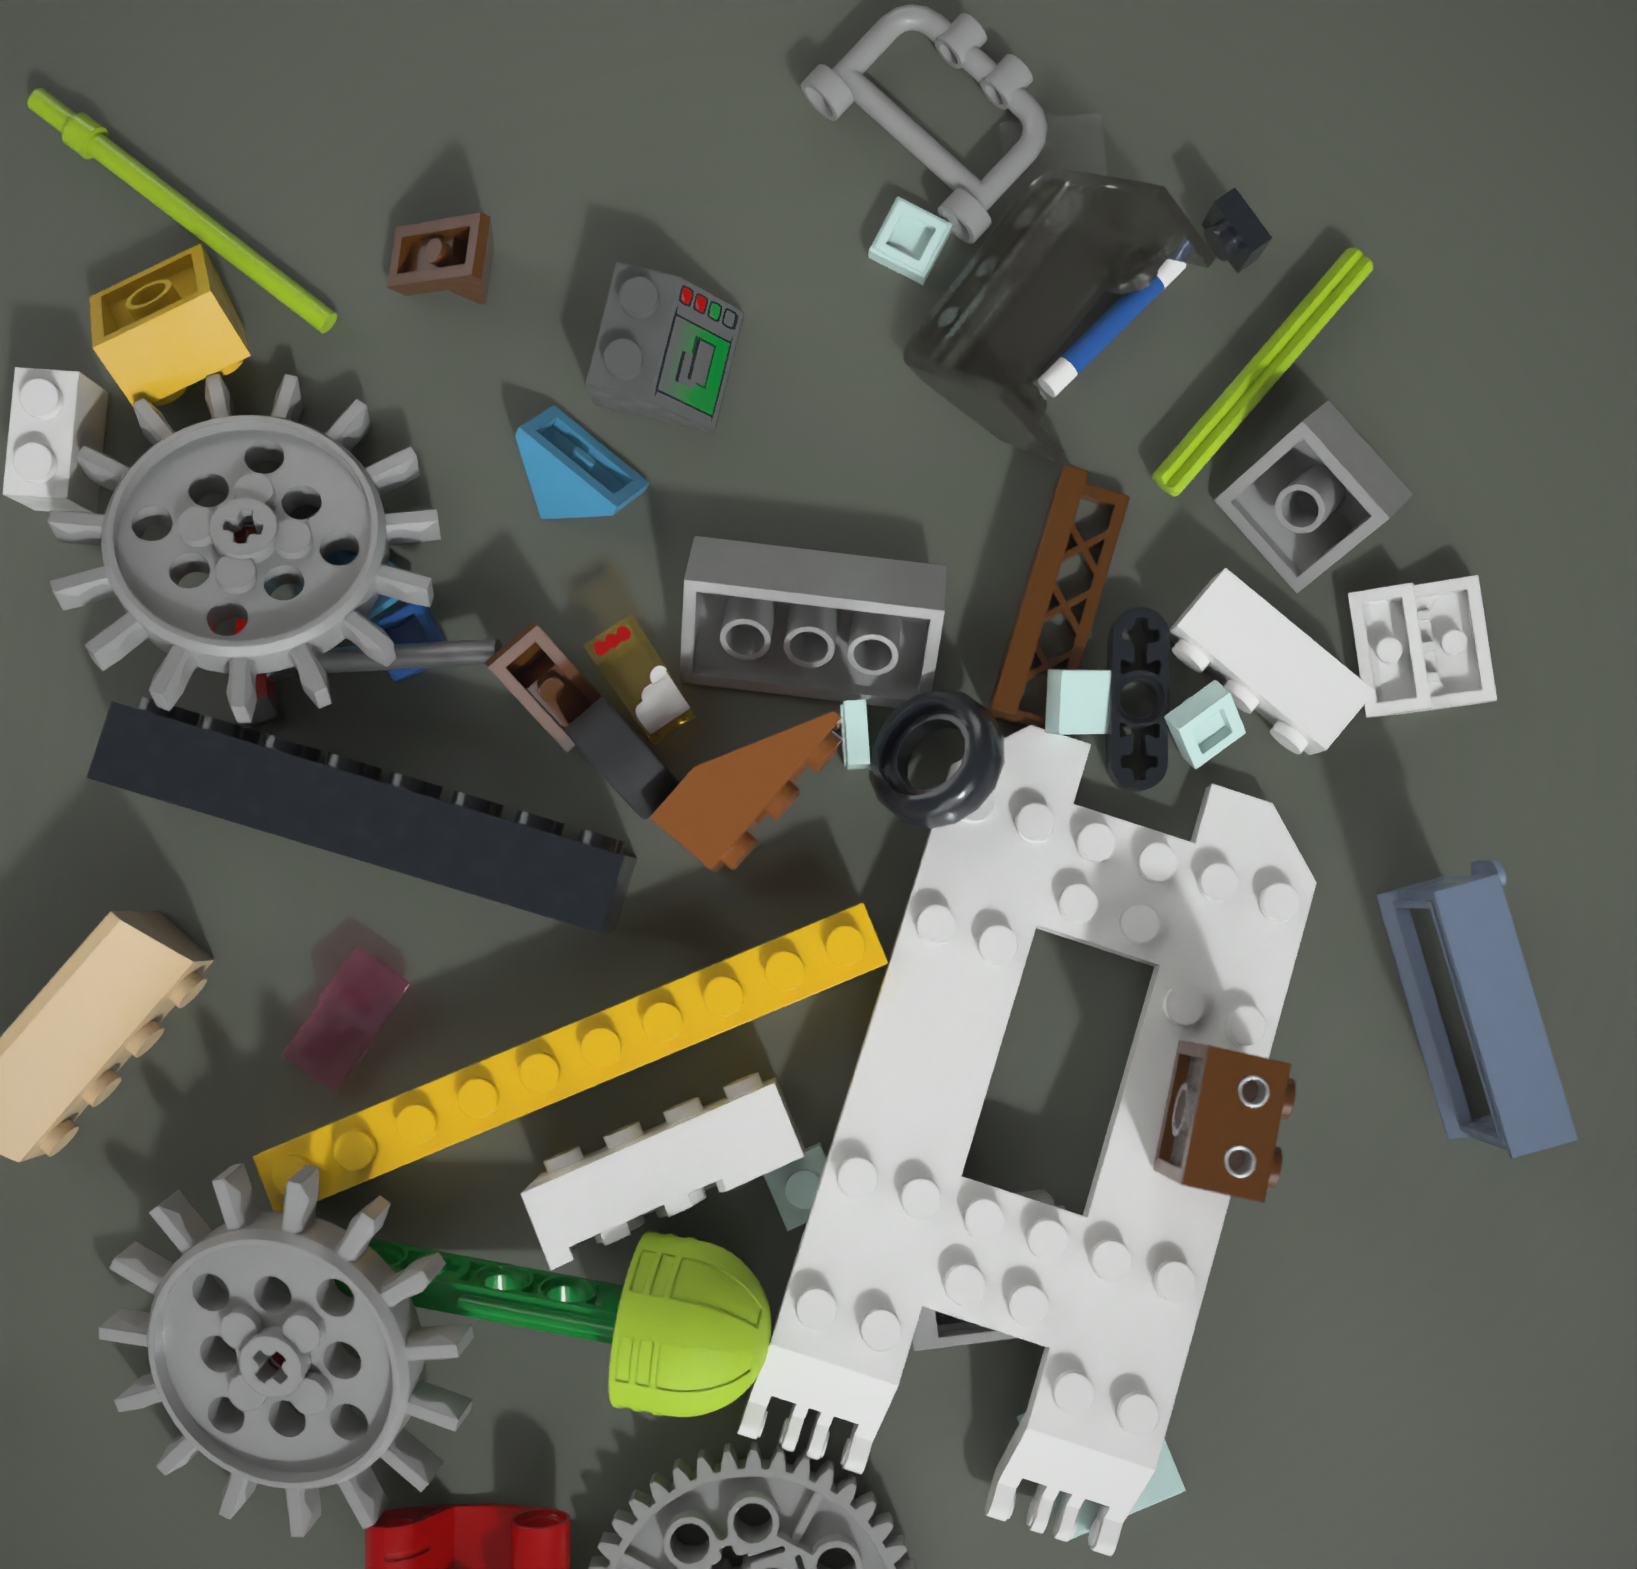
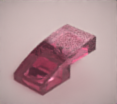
[280,946,410,1094]

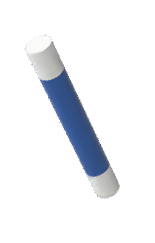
[1038,249,1186,397]

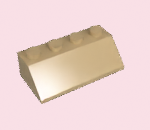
[0,910,215,1163]

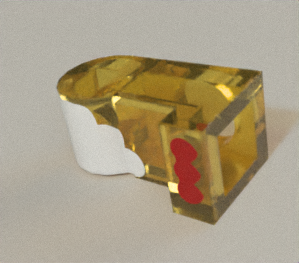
[583,614,696,745]

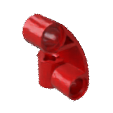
[365,1503,570,1569]

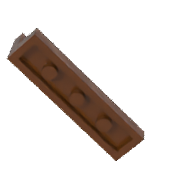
[987,464,1130,729]

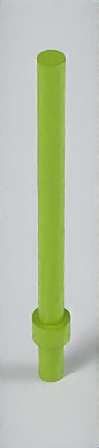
[27,88,338,334]

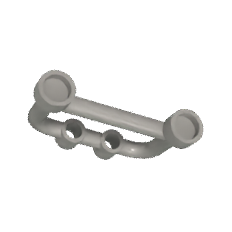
[801,4,1048,244]

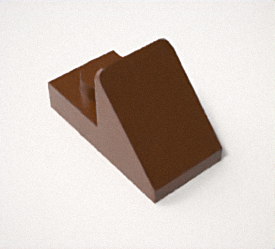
[387,212,494,305]
[485,621,602,753]

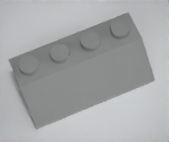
[679,536,947,708]

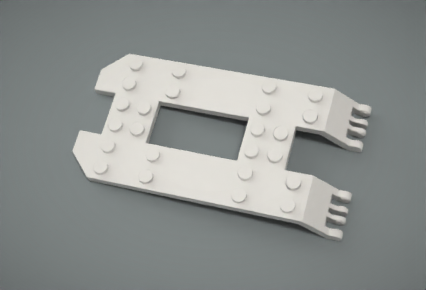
[737,725,1317,1556]

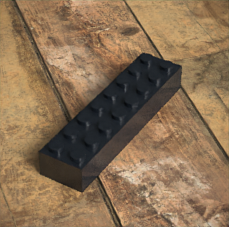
[86,695,637,933]

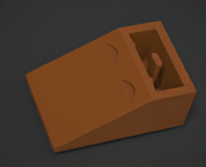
[650,711,843,872]

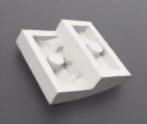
[1348,575,1497,718]

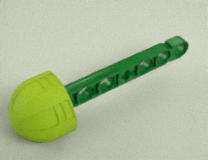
[273,1230,772,1417]

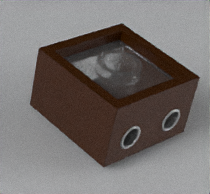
[1153,1040,1296,1203]

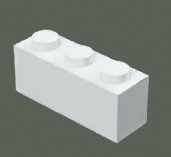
[1169,567,1375,755]

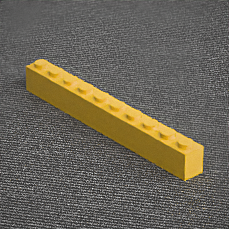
[252,902,888,1212]

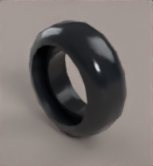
[869,689,1005,829]

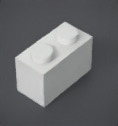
[3,367,108,514]

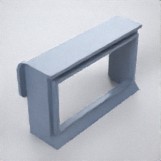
[1376,859,1578,1158]

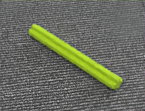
[1152,247,1373,497]

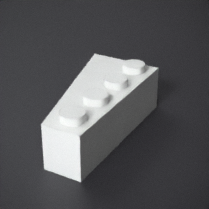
[521,1072,805,1270]

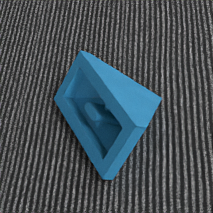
[515,405,649,519]

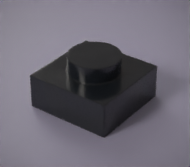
[1201,187,1272,274]

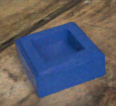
[373,603,446,684]

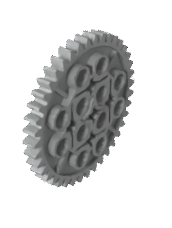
[588,1441,916,1569]

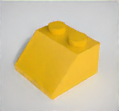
[89,243,251,406]

